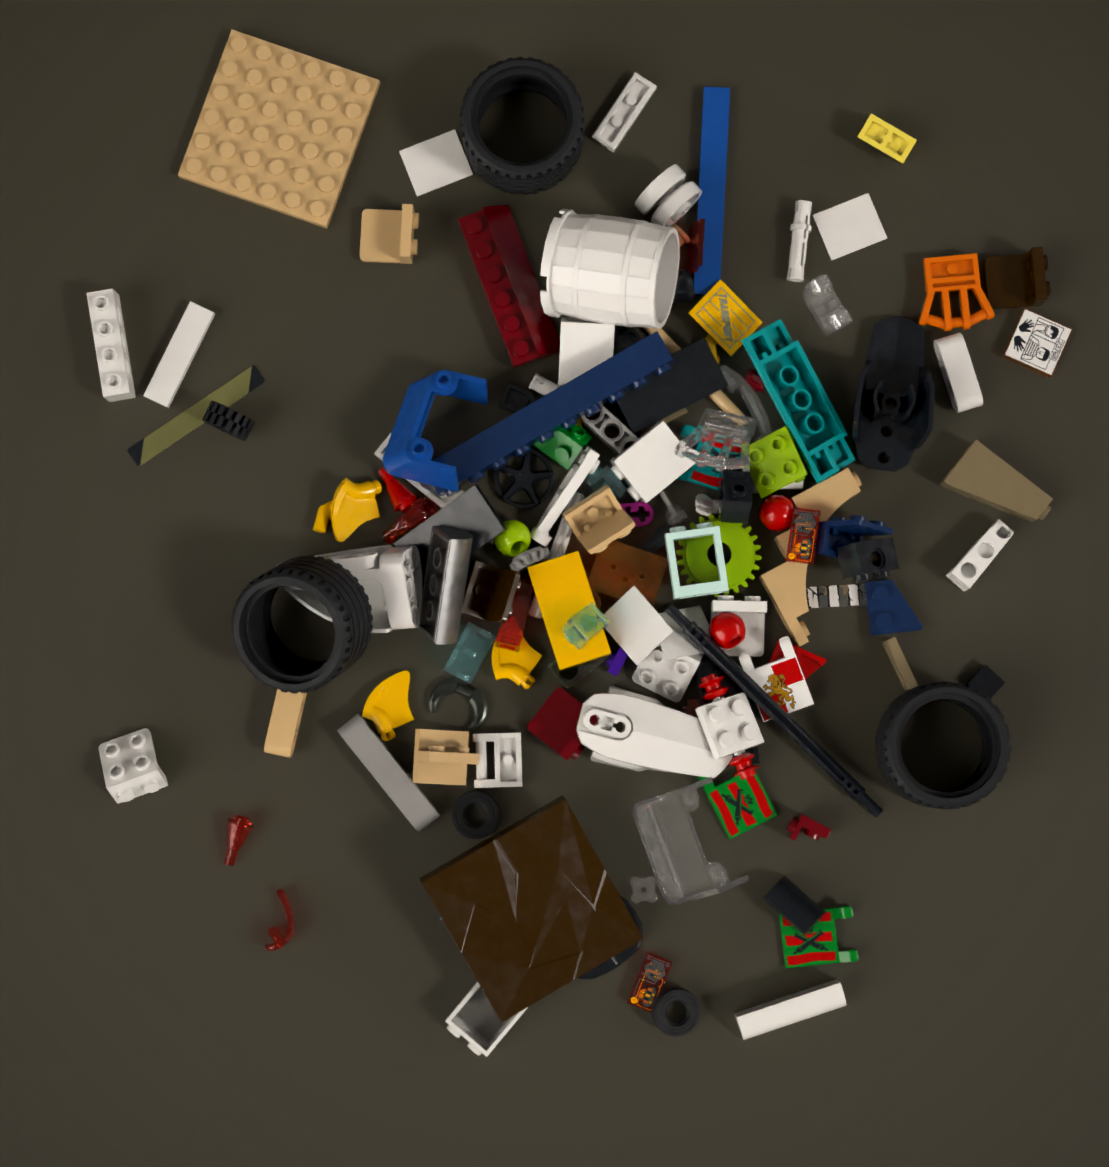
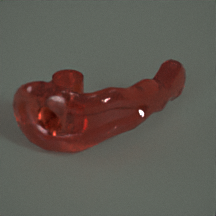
[383,497,438,544]
[265,889,294,951]

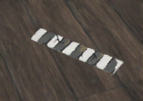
[806,584,867,608]

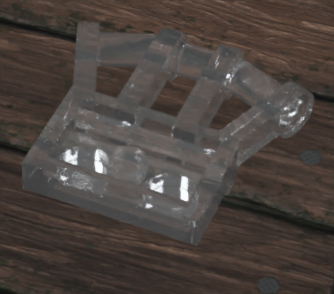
[675,408,757,472]

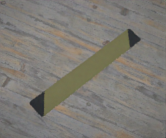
[127,365,265,466]

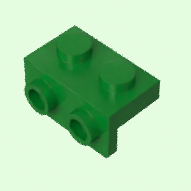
[533,425,592,470]

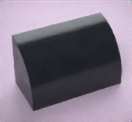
[763,876,826,936]

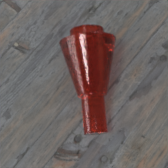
[224,815,254,866]

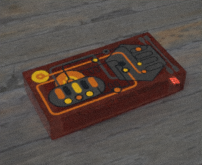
[786,507,821,565]
[627,952,672,1013]

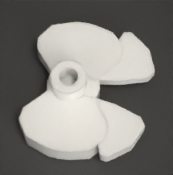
[695,494,720,516]

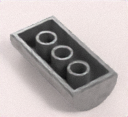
[418,525,473,645]

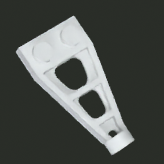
[530,445,600,547]

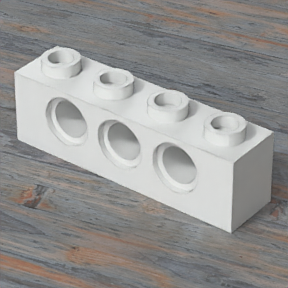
[86,288,136,402]

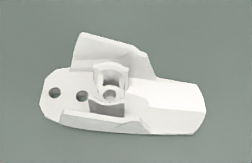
[576,686,733,778]

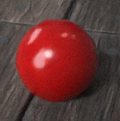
[759,494,796,531]
[709,612,746,649]

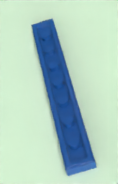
[693,87,730,296]

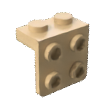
[360,204,419,264]
[562,485,636,554]

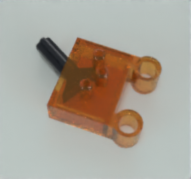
[588,523,671,611]

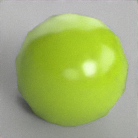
[494,519,531,557]

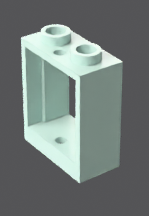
[664,522,729,600]

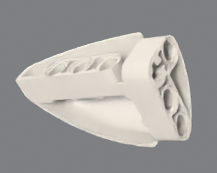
[278,545,423,633]

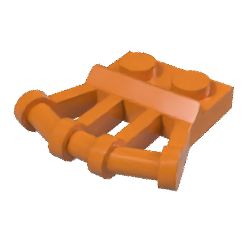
[918,253,995,331]

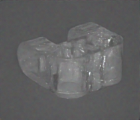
[802,274,853,337]

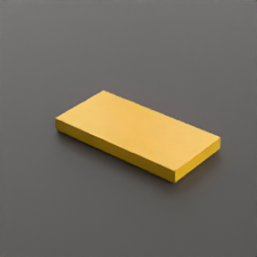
[527,551,611,670]

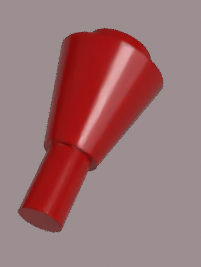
[378,467,417,513]

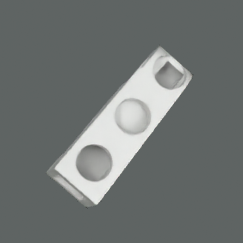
[946,519,1014,591]

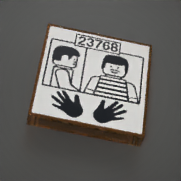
[1002,307,1073,378]

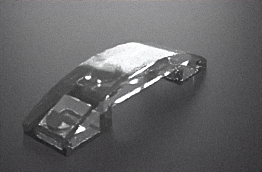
[720,365,772,443]

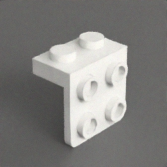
[711,595,767,657]
[632,644,704,702]
[98,728,168,804]

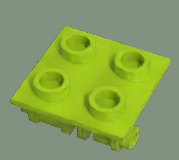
[740,426,808,498]

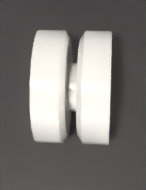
[635,164,702,227]

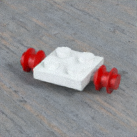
[695,673,764,780]

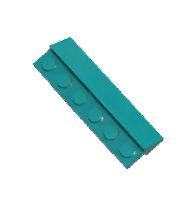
[741,319,855,483]

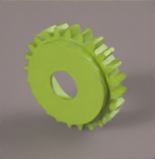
[676,513,762,598]

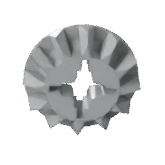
[509,546,550,572]

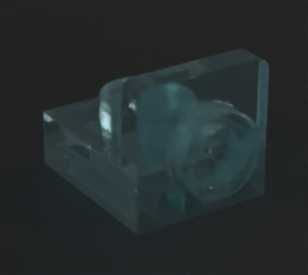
[586,465,627,499]
[562,602,610,650]

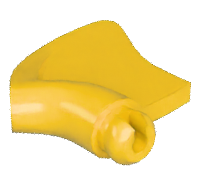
[331,478,382,542]
[492,618,542,689]
[362,670,414,741]

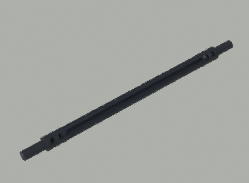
[665,604,883,817]

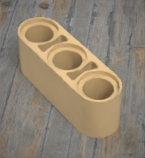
[264,689,307,758]

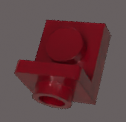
[787,813,831,841]

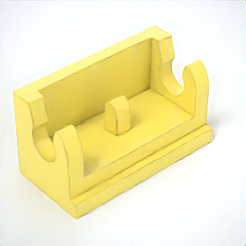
[857,114,917,164]

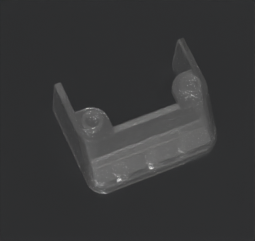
[633,777,749,905]

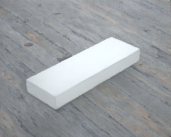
[592,72,657,153]

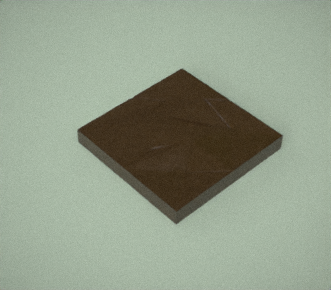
[419,795,644,1023]

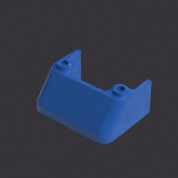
[383,370,489,492]

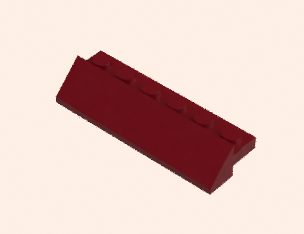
[458,205,560,368]

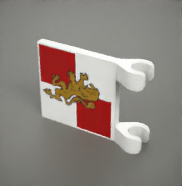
[739,636,814,722]

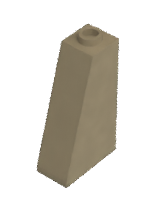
[939,440,1053,522]

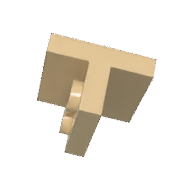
[412,729,479,785]

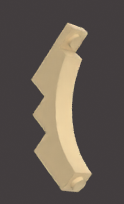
[759,468,862,647]

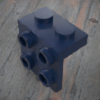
[816,515,893,559]

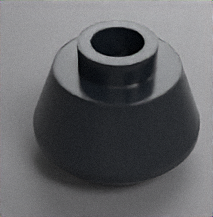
[673,267,695,303]

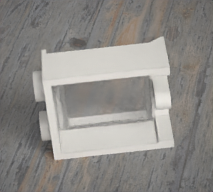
[445,981,528,1057]

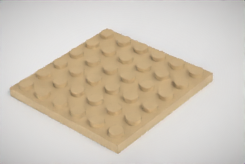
[178,30,380,229]

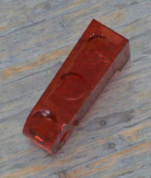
[495,574,534,652]

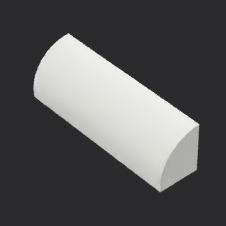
[734,979,847,1040]

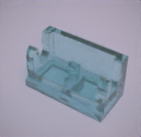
[443,622,495,684]

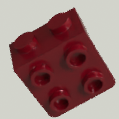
[527,688,597,761]

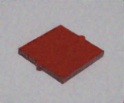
[687,219,705,274]

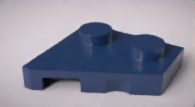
[864,579,923,636]

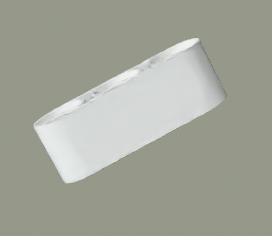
[933,332,983,413]

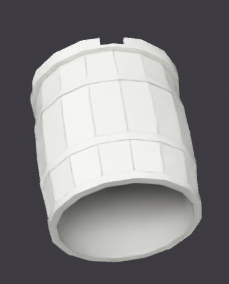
[540,208,680,329]

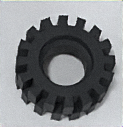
[202,401,255,441]

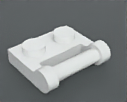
[473,732,523,788]

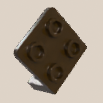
[984,247,1051,310]
[461,560,521,624]

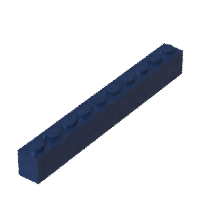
[433,331,675,497]

